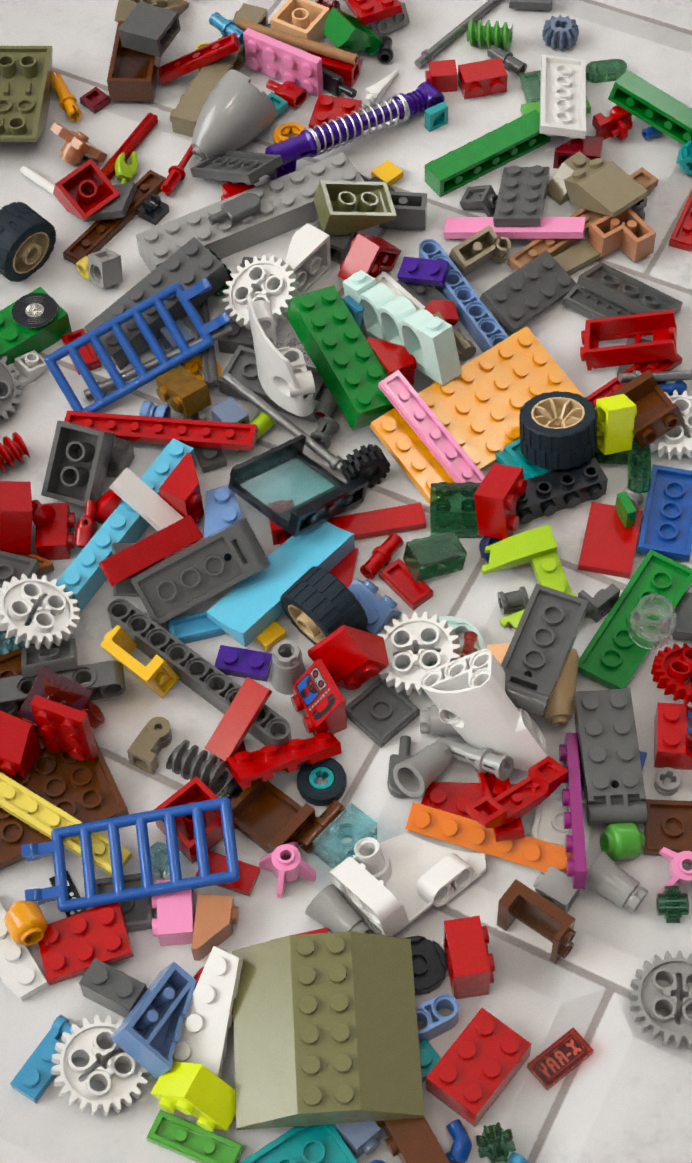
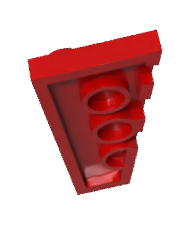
[226,732,342,790]

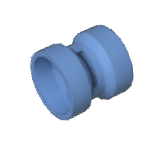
[139,400,171,418]

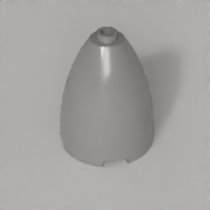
[191,69,278,160]

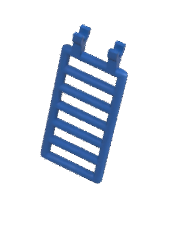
[44,277,231,413]
[21,797,240,912]

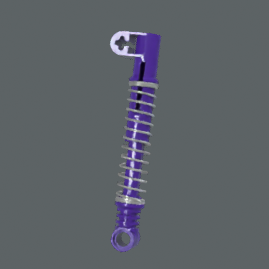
[265,81,445,180]

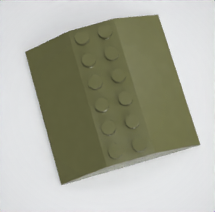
[0,46,53,142]
[232,931,425,1130]

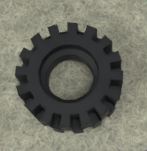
[340,444,390,489]

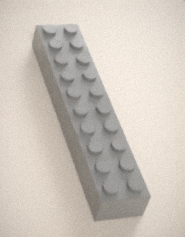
[136,152,364,272]

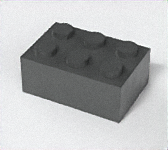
[41,420,116,507]

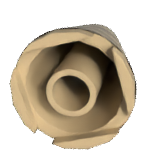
[544,648,579,726]

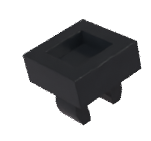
[137,193,169,225]

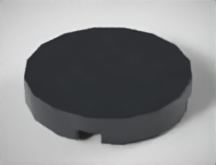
[405,936,448,995]

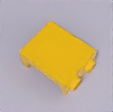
[100,625,179,699]

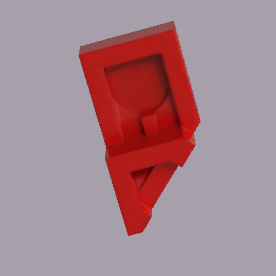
[424,300,459,326]

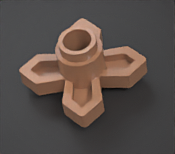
[50,122,108,166]

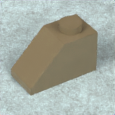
[546,151,591,205]

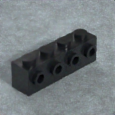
[516,457,608,524]

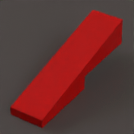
[99,515,204,586]

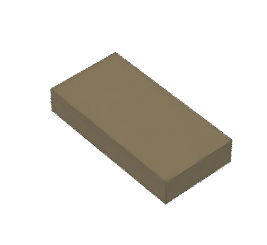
[553,240,600,276]

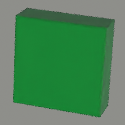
[615,491,637,529]

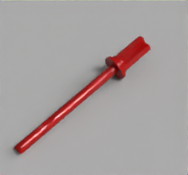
[160,145,193,196]

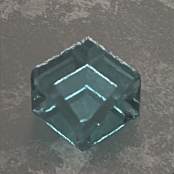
[150,842,181,879]

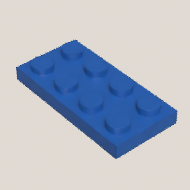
[637,464,692,562]

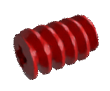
[0,432,30,472]

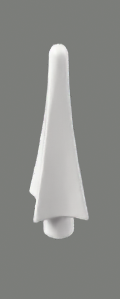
[363,69,399,106]

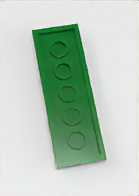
[578,549,692,689]

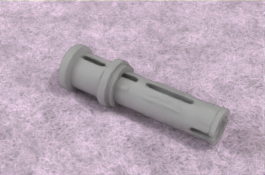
[435,735,514,781]

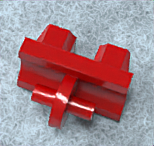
[592,105,633,140]

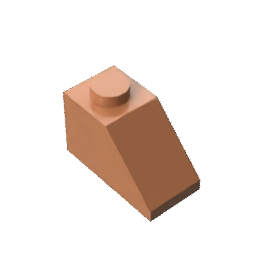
[191,894,239,961]

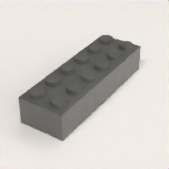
[84,237,230,370]

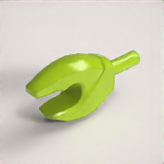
[115,151,139,184]

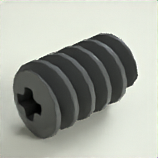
[166,740,228,795]

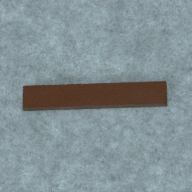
[63,170,166,265]

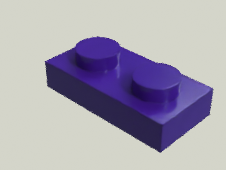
[397,257,450,287]
[214,645,272,682]

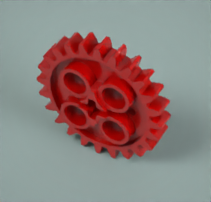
[651,643,692,705]

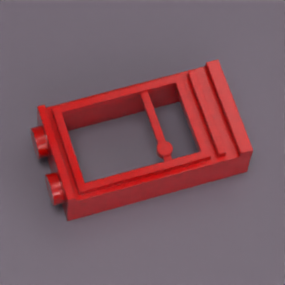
[580,310,677,371]

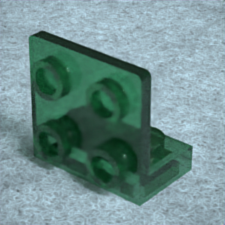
[430,482,482,539]

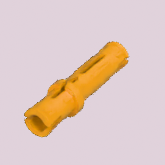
[51,71,82,122]

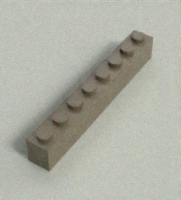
[170,3,268,137]

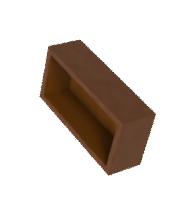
[107,21,161,102]

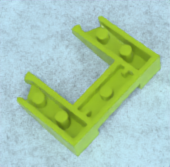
[481,524,577,629]

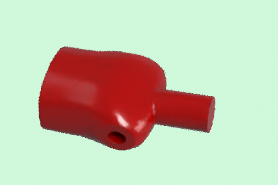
[266,80,307,108]
[74,500,97,548]

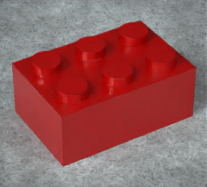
[426,1008,532,1127]

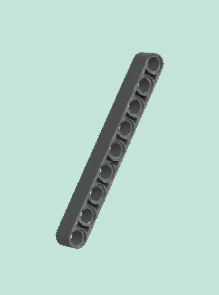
[107,599,292,746]

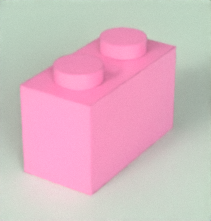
[151,878,195,946]

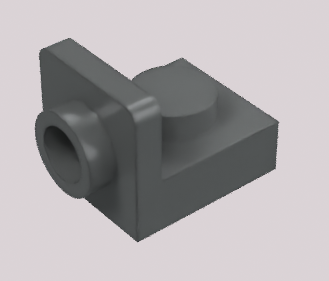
[460,185,498,217]
[578,583,620,623]

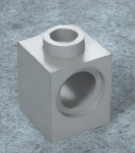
[88,248,123,288]
[533,866,580,913]

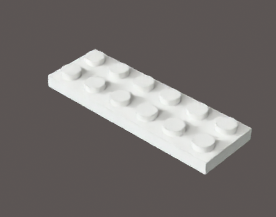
[539,55,586,139]

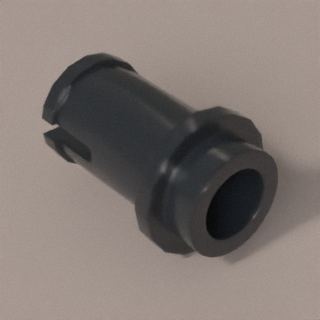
[376,36,394,63]

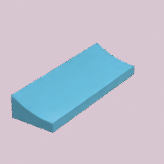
[207,521,355,647]

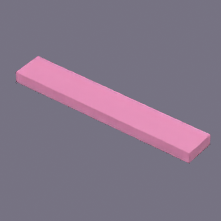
[443,217,586,239]
[378,370,485,503]

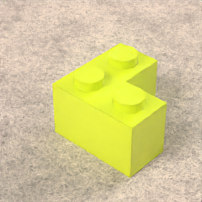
[595,394,637,455]
[150,1061,236,1132]

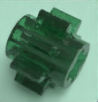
[656,886,689,923]
[475,1122,516,1163]

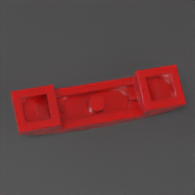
[466,756,569,828]

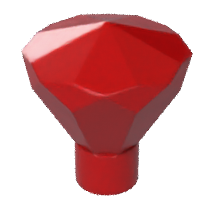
[32,500,56,527]

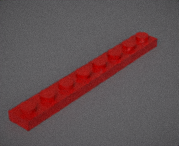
[64,411,259,451]

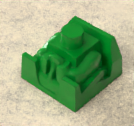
[323,7,383,56]

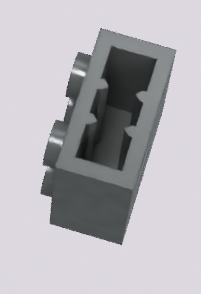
[118,2,181,57]

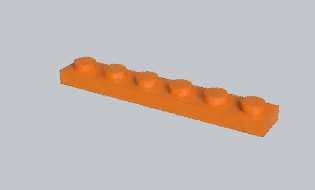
[405,802,571,874]

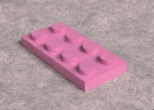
[243,28,323,97]

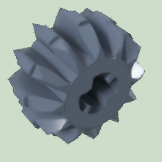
[542,15,579,51]

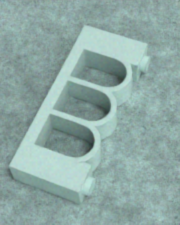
[342,270,462,386]

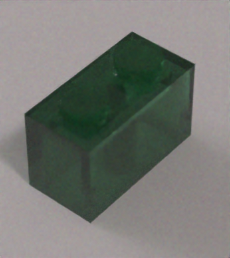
[403,530,467,582]

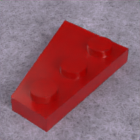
[421,782,516,820]

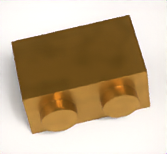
[156,365,212,418]

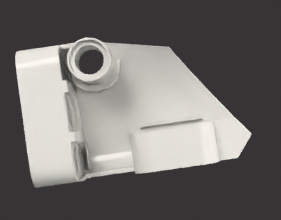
[246,294,315,417]
[420,649,549,772]
[328,832,487,937]

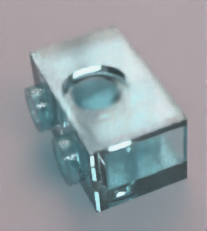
[313,803,378,869]

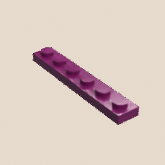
[559,733,587,889]

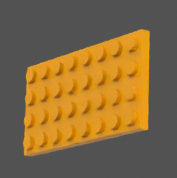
[369,326,584,504]

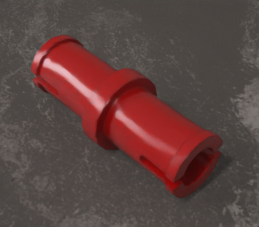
[360,533,403,579]

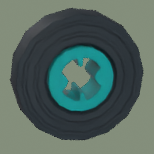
[297,758,347,806]

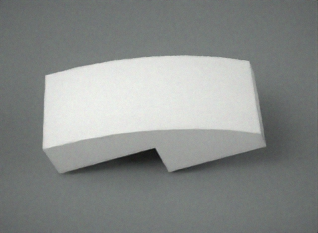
[0,350,48,392]

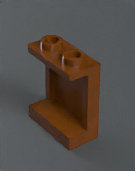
[607,370,685,448]
[231,778,316,854]
[497,879,576,964]

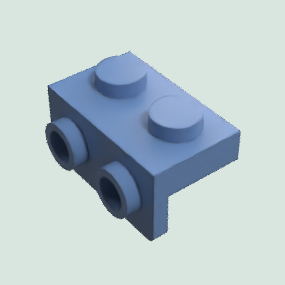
[348,579,402,635]

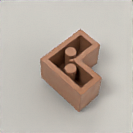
[588,208,656,262]

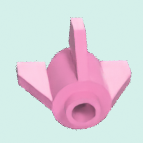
[259,841,316,899]
[659,847,692,893]

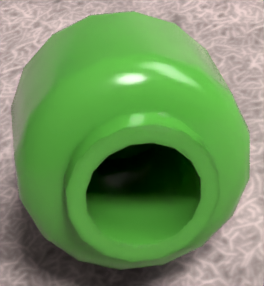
[600,822,645,861]

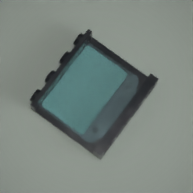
[228,434,369,537]

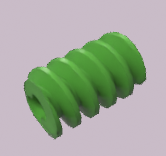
[467,18,514,51]

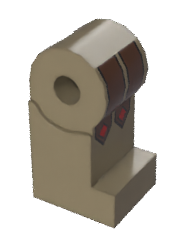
[127,717,172,775]

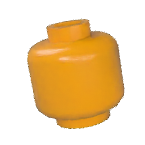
[4,901,48,946]

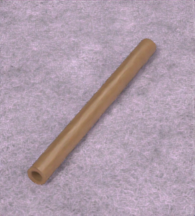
[237,19,359,65]

